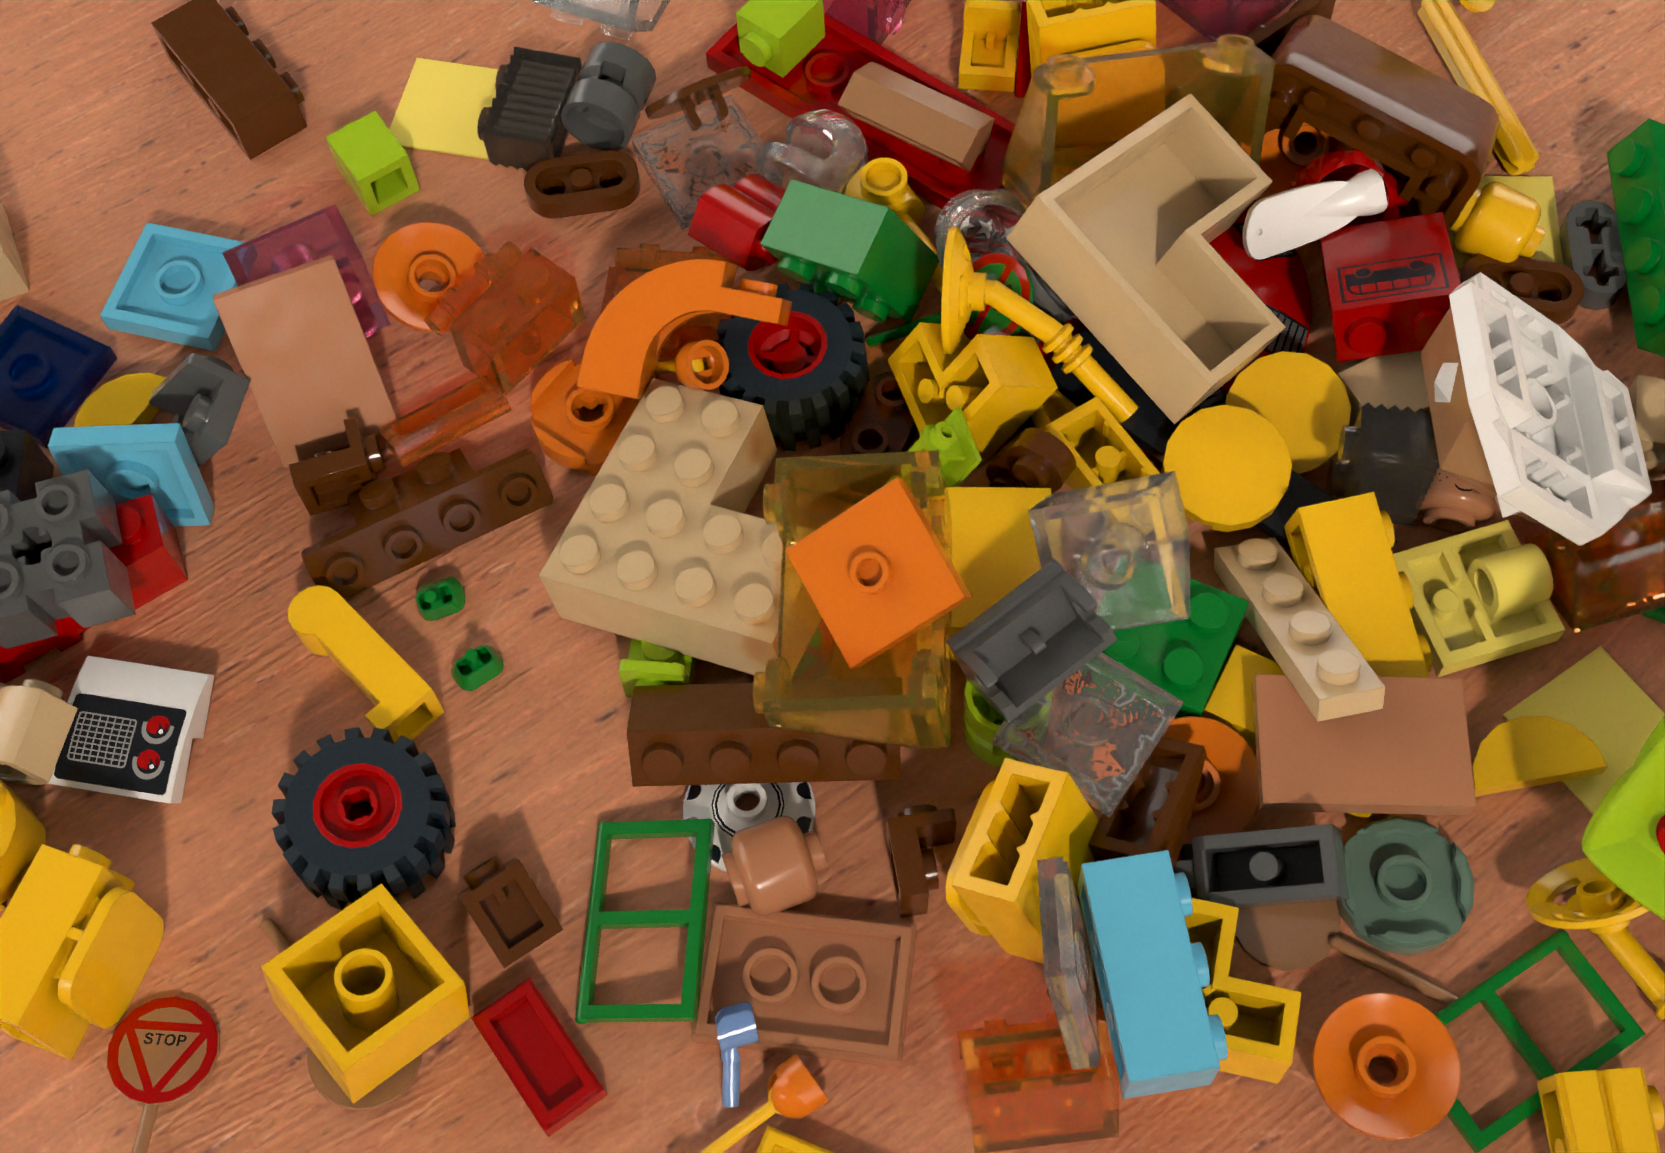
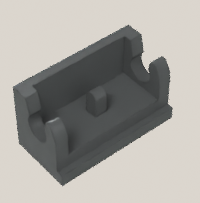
[946,559,1117,723]

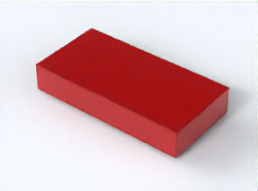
[471,977,607,1137]

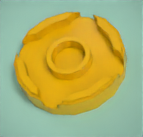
[1225,351,1351,474]
[1161,405,1292,532]

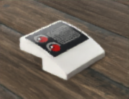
[47,656,214,804]

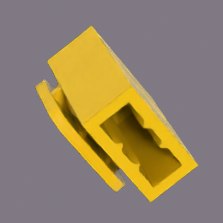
[1026,0,1163,145]
[919,486,1052,661]
[946,758,1099,968]
[0,844,164,1061]

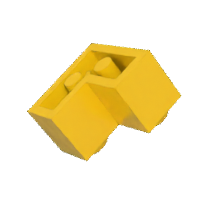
[887,322,1058,460]
[1184,898,1302,1084]

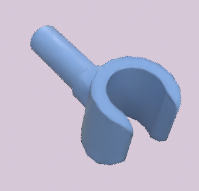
[715,1002,760,1108]

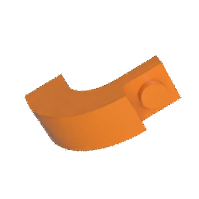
[577,259,792,399]

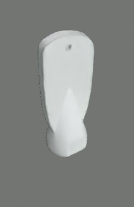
[1242,169,1388,260]

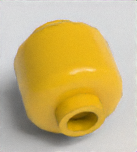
[1449,181,1546,263]

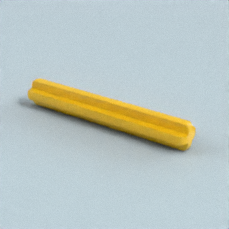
[1418,0,1539,176]

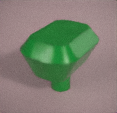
[415,577,465,621]
[451,645,504,691]

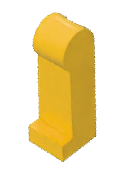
[288,585,445,743]

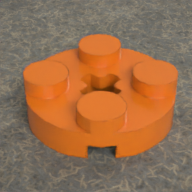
[530,358,641,476]

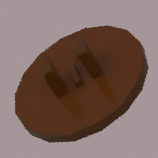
[645,66,752,131]

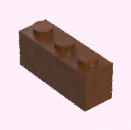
[151,0,307,160]

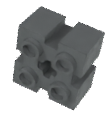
[0,469,136,649]

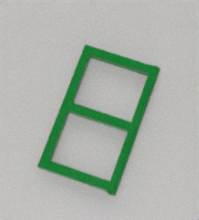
[575,819,715,1025]
[1435,929,1645,1153]

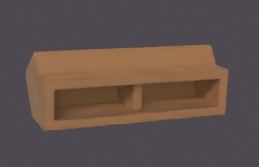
[838,61,995,172]

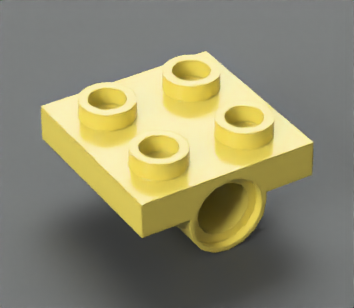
[1393,520,1565,677]

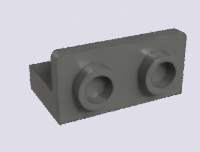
[149,353,251,468]

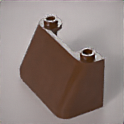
[1232,15,1500,230]

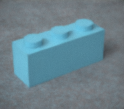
[1077,850,1228,1099]

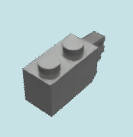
[1174,824,1349,908]

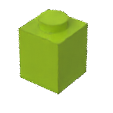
[736,0,825,78]
[325,111,420,217]

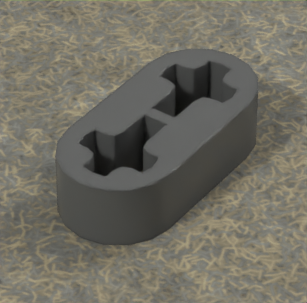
[1559,200,1627,310]

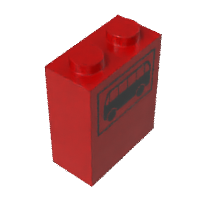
[1320,212,1461,362]

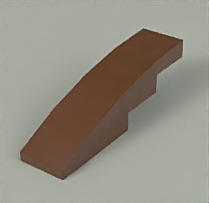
[1046,732,1207,1022]

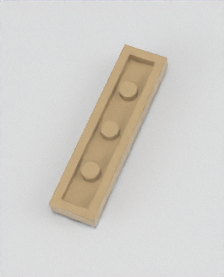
[1214,537,1386,722]

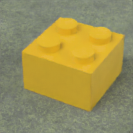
[261,883,470,1104]

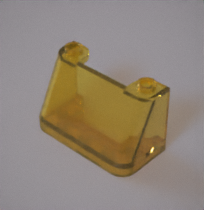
[1001,34,1275,212]
[753,450,952,749]

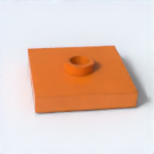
[785,478,972,668]

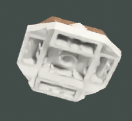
[1421,272,1652,546]

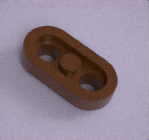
[524,150,641,219]
[1459,254,1584,325]
[840,371,918,485]
[986,428,1076,495]

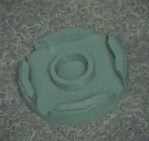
[1336,817,1475,956]

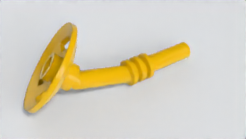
[941,226,1138,424]
[1526,857,1665,1021]

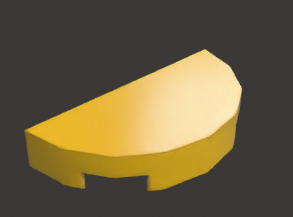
[74,373,167,427]
[1472,716,1608,797]

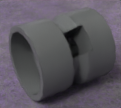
[561,42,656,151]

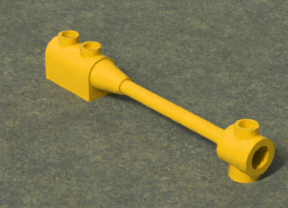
[844,158,1172,547]

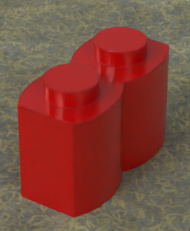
[688,174,786,271]

